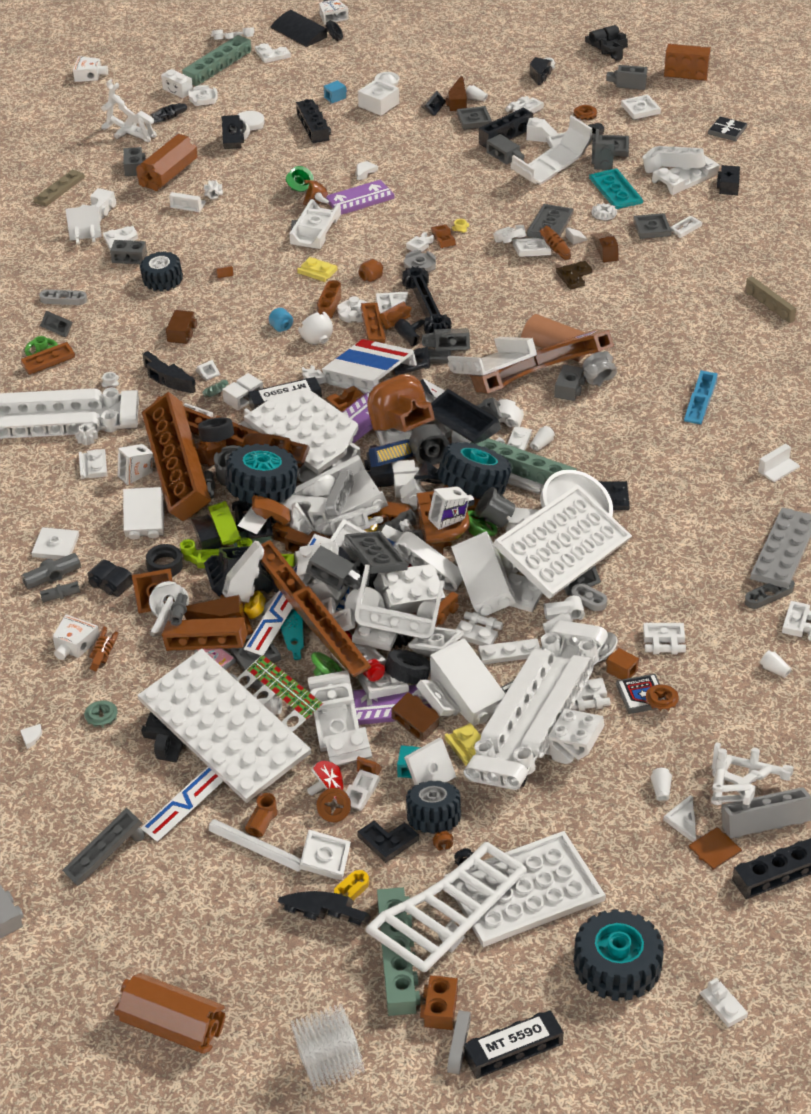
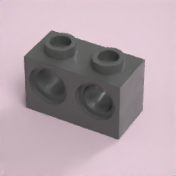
[123,147,146,177]
[110,240,147,264]

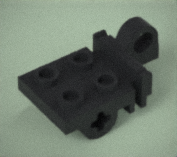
[585,25,628,61]
[141,711,185,763]

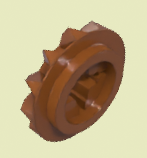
[574,105,597,121]
[645,684,679,712]
[316,787,351,822]

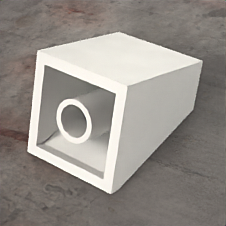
[123,487,165,539]

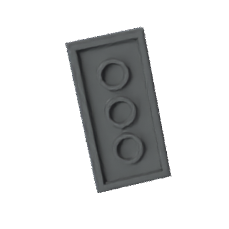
[527,204,574,239]
[344,531,408,574]

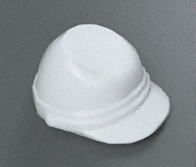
[302,475,336,498]

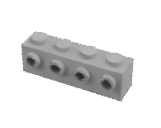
[721,787,811,838]

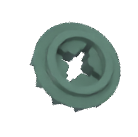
[202,380,229,397]
[84,700,118,728]

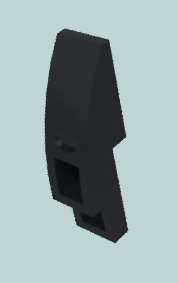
[142,351,196,393]
[277,891,371,927]

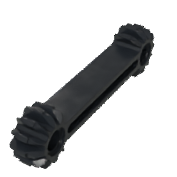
[402,266,452,334]

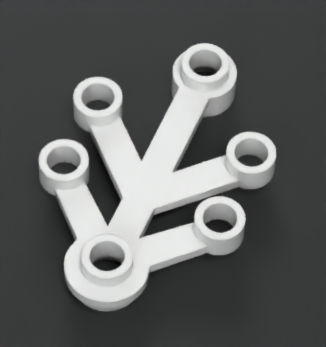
[211,27,254,40]

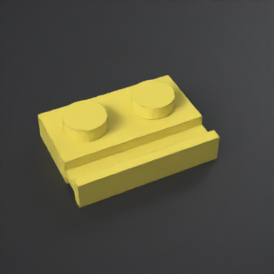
[297,257,337,282]
[445,723,481,766]

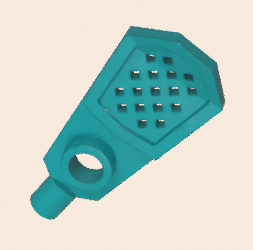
[280,609,304,660]

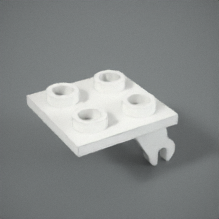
[66,205,102,244]

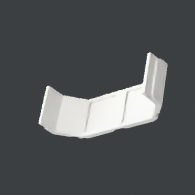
[511,115,592,185]

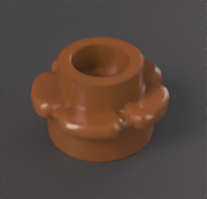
[432,831,454,851]

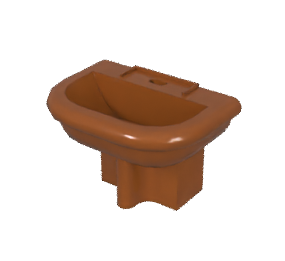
[367,374,435,432]
[416,491,470,555]

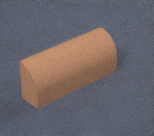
[521,314,586,362]

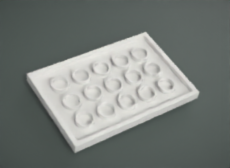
[444,831,606,947]

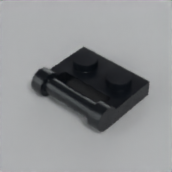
[394,346,430,376]

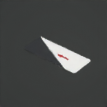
[420,379,445,398]

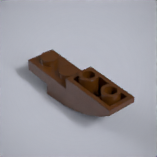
[242,433,310,464]
[273,522,331,553]

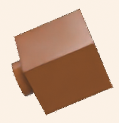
[606,647,639,680]

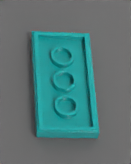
[589,168,643,209]

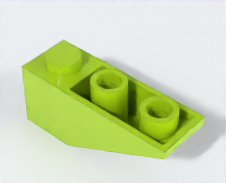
[208,501,241,545]

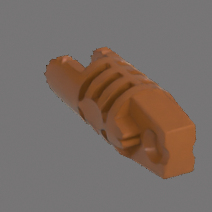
[540,225,571,260]
[89,626,119,672]

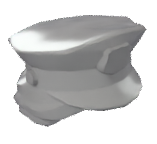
[582,351,617,386]

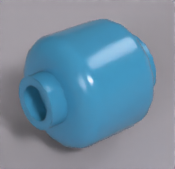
[269,307,293,332]

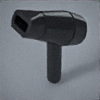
[395,319,424,346]

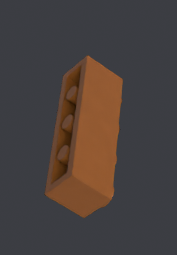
[162,617,248,651]

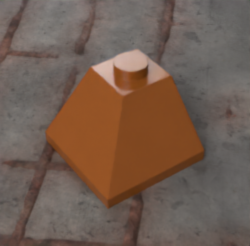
[132,568,175,614]

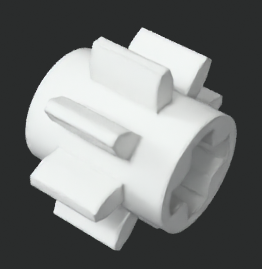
[204,180,223,199]
[75,424,98,445]

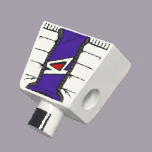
[428,487,474,530]

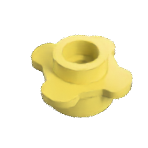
[452,219,469,233]

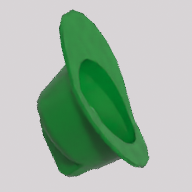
[285,166,314,192]

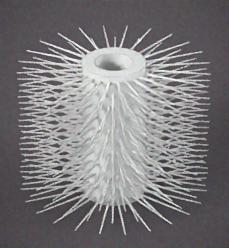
[291,1004,365,1091]

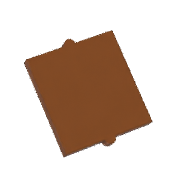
[689,827,742,870]

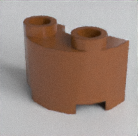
[326,386,364,412]
[195,440,226,466]

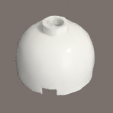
[298,312,333,344]

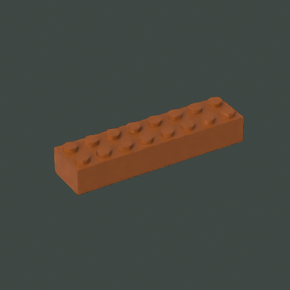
[141,392,211,521]

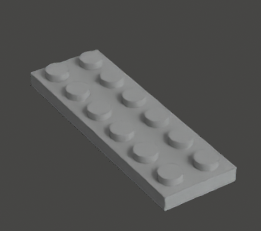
[750,507,811,588]

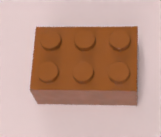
[664,43,711,81]

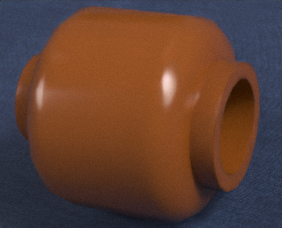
[358,259,383,282]

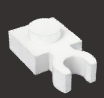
[406,232,434,252]
[302,365,326,385]

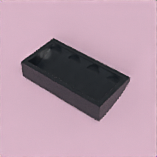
[270,9,327,47]
[431,389,501,444]

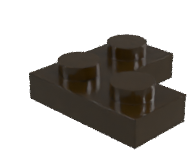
[556,261,593,290]

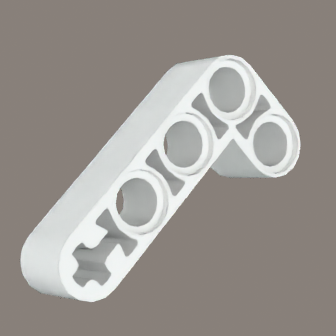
[643,146,706,173]
[393,532,463,592]

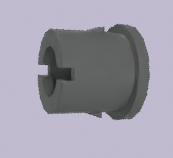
[474,487,516,528]

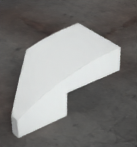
[355,161,378,180]

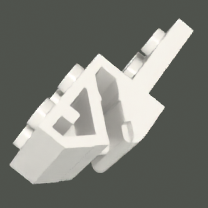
[308,670,359,752]
[545,709,605,764]

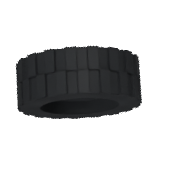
[385,649,431,685]

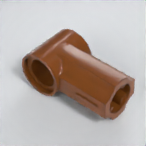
[245,793,278,838]

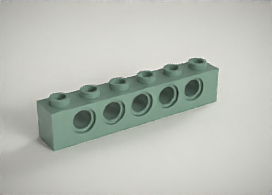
[182,35,252,86]
[470,438,577,485]
[377,887,420,1016]

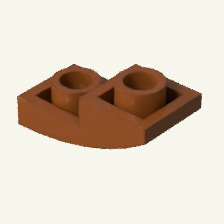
[252,496,290,525]

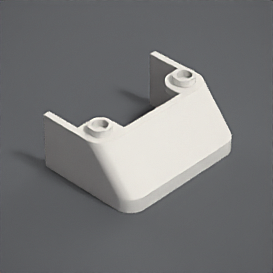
[355,564,445,639]

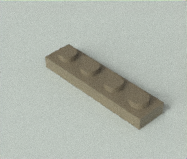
[33,169,85,207]
[745,276,796,323]

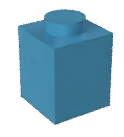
[323,80,347,103]

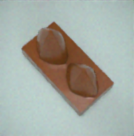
[379,301,412,329]

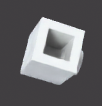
[400,478,426,511]

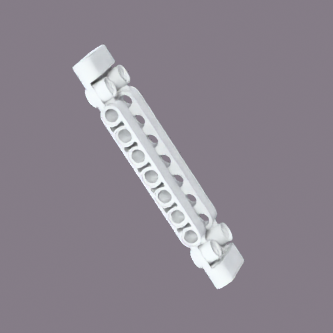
[0,388,139,439]
[464,620,608,790]

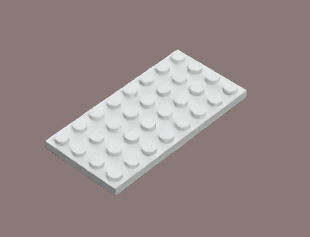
[492,485,632,599]
[138,649,311,803]

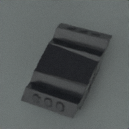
[204,546,273,597]

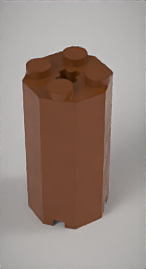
[136,133,198,191]
[114,973,226,1054]

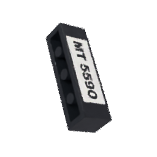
[248,377,322,411]
[464,1010,564,1079]

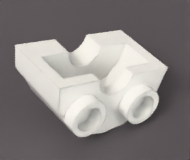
[498,399,524,427]

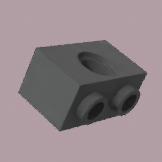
[554,364,586,401]

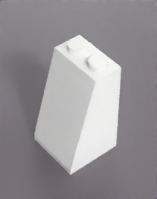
[451,531,516,617]
[430,638,505,726]

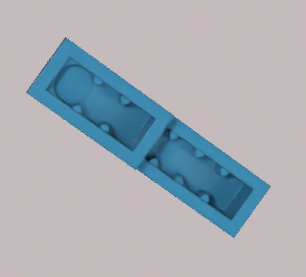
[684,370,718,425]

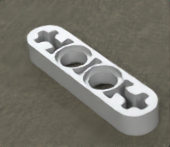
[326,470,354,517]

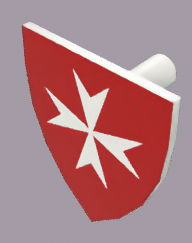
[307,761,344,804]

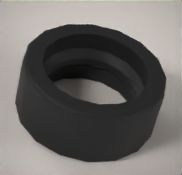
[198,417,234,442]
[146,544,183,577]

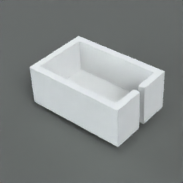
[373,564,445,613]

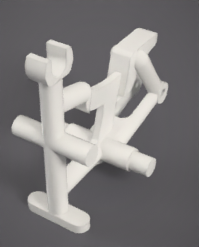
[101,79,157,143]
[711,742,794,805]

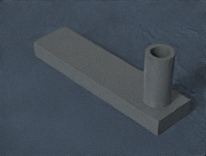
[62,807,145,886]

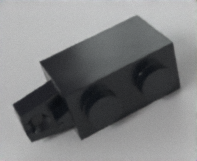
[363,445,394,488]

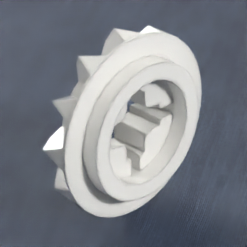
[592,203,617,220]

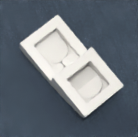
[346,770,380,811]

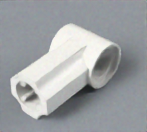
[544,595,585,621]

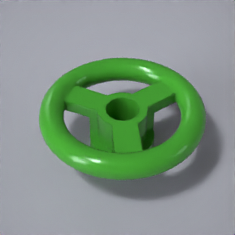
[25,336,58,356]
[468,510,498,536]
[311,652,343,676]

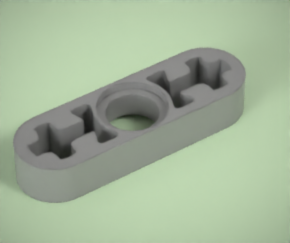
[39,290,87,305]
[447,1010,471,1075]

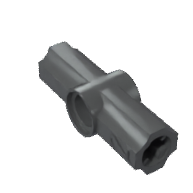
[21,553,81,589]

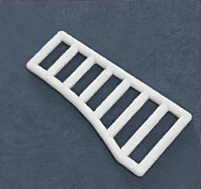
[365,842,526,972]

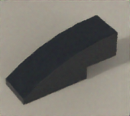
[190,514,221,550]

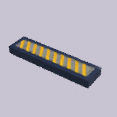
[369,439,413,467]

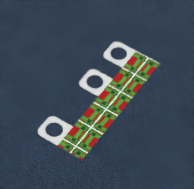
[237,655,323,732]

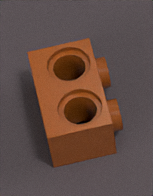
[420,975,458,1030]

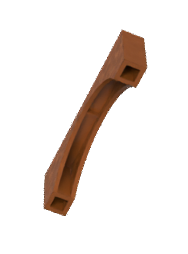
[470,329,614,394]

